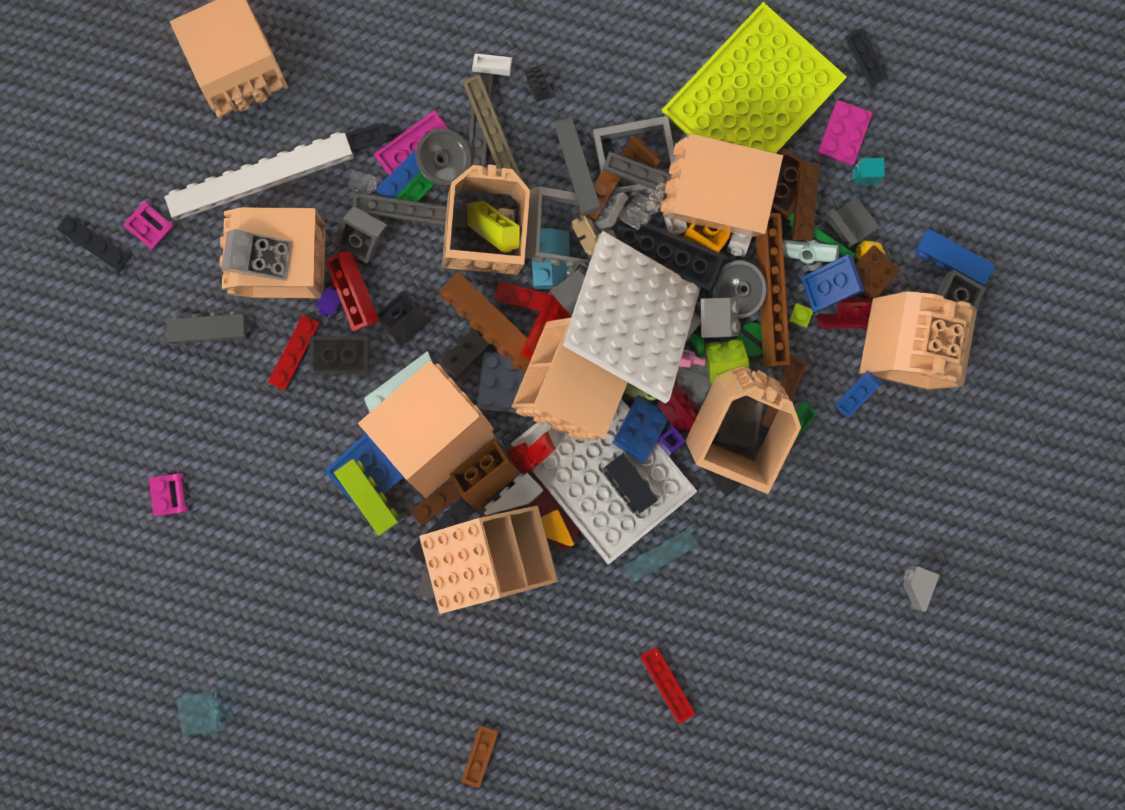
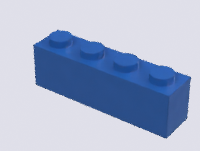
[914,229,996,286]

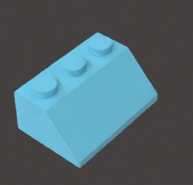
[532,228,570,290]

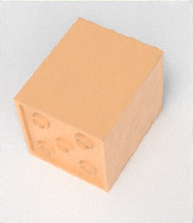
[660,134,783,237]
[512,318,628,441]
[358,361,495,498]
[419,505,558,614]

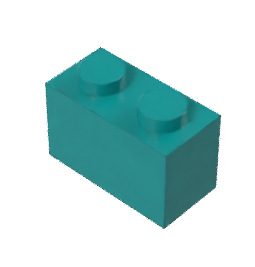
[852,158,885,186]

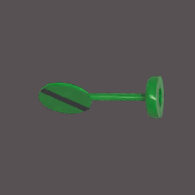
[691,323,763,358]

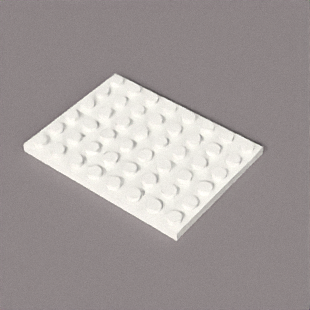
[562,231,700,403]
[510,399,697,564]

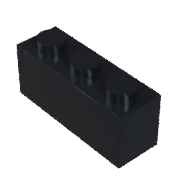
[603,454,658,516]

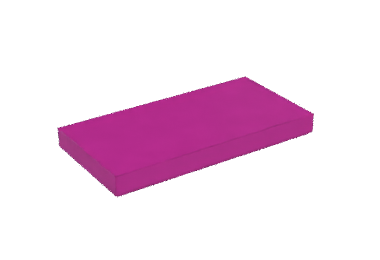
[374,110,448,175]

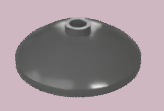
[416,128,471,185]
[713,261,767,318]

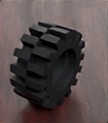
[524,65,551,102]

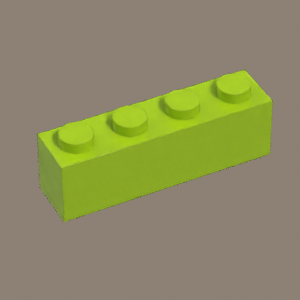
[334,459,399,536]

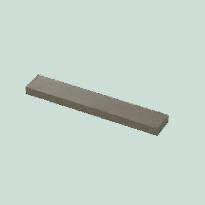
[462,74,523,181]

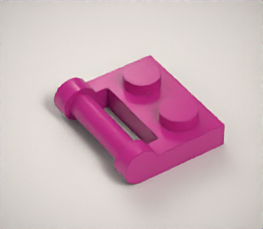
[123,200,176,250]
[149,473,188,517]

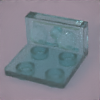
[177,691,221,736]

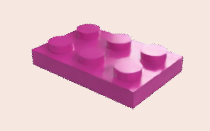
[817,100,872,166]

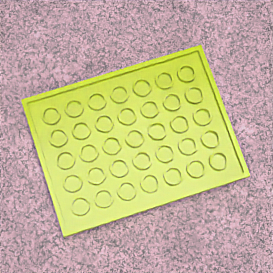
[661,2,847,154]

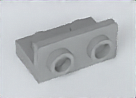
[593,192,628,233]

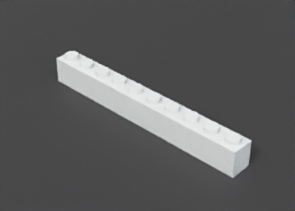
[164,132,354,221]

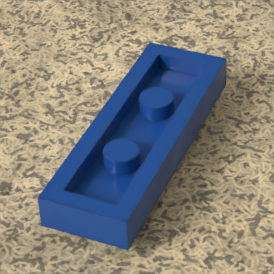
[375,149,420,199]
[834,370,882,418]

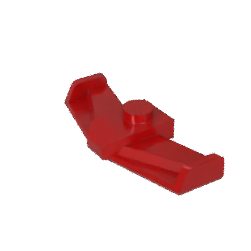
[508,432,556,474]

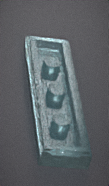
[622,529,698,584]

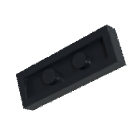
[844,28,888,88]

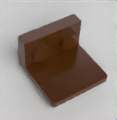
[619,135,660,186]
[855,245,901,299]

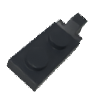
[347,123,401,152]

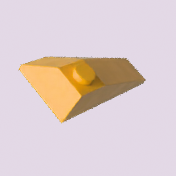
[683,224,730,252]

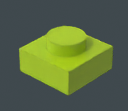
[788,303,813,328]

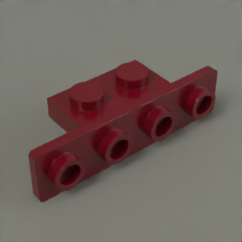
[817,299,873,329]
[657,378,700,434]

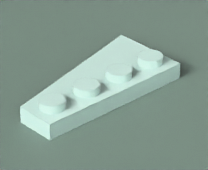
[364,351,432,412]

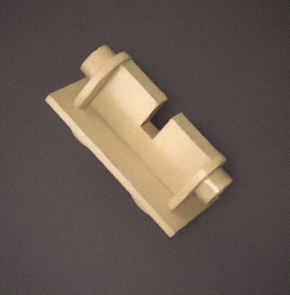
[571,215,599,255]

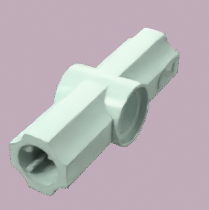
[783,239,839,264]

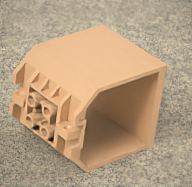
[169,0,288,119]
[442,165,530,275]
[220,208,325,298]
[859,292,977,390]
[685,366,801,494]

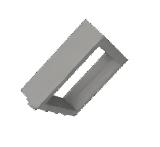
[593,116,676,198]
[526,186,601,267]

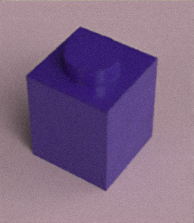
[315,286,342,318]
[657,427,686,457]

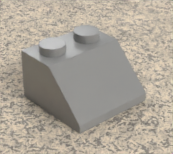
[701,298,740,337]
[902,566,940,612]

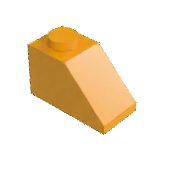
[541,509,574,547]

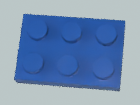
[801,255,864,313]
[611,395,668,463]

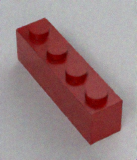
[325,251,379,331]

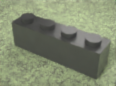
[166,311,247,345]

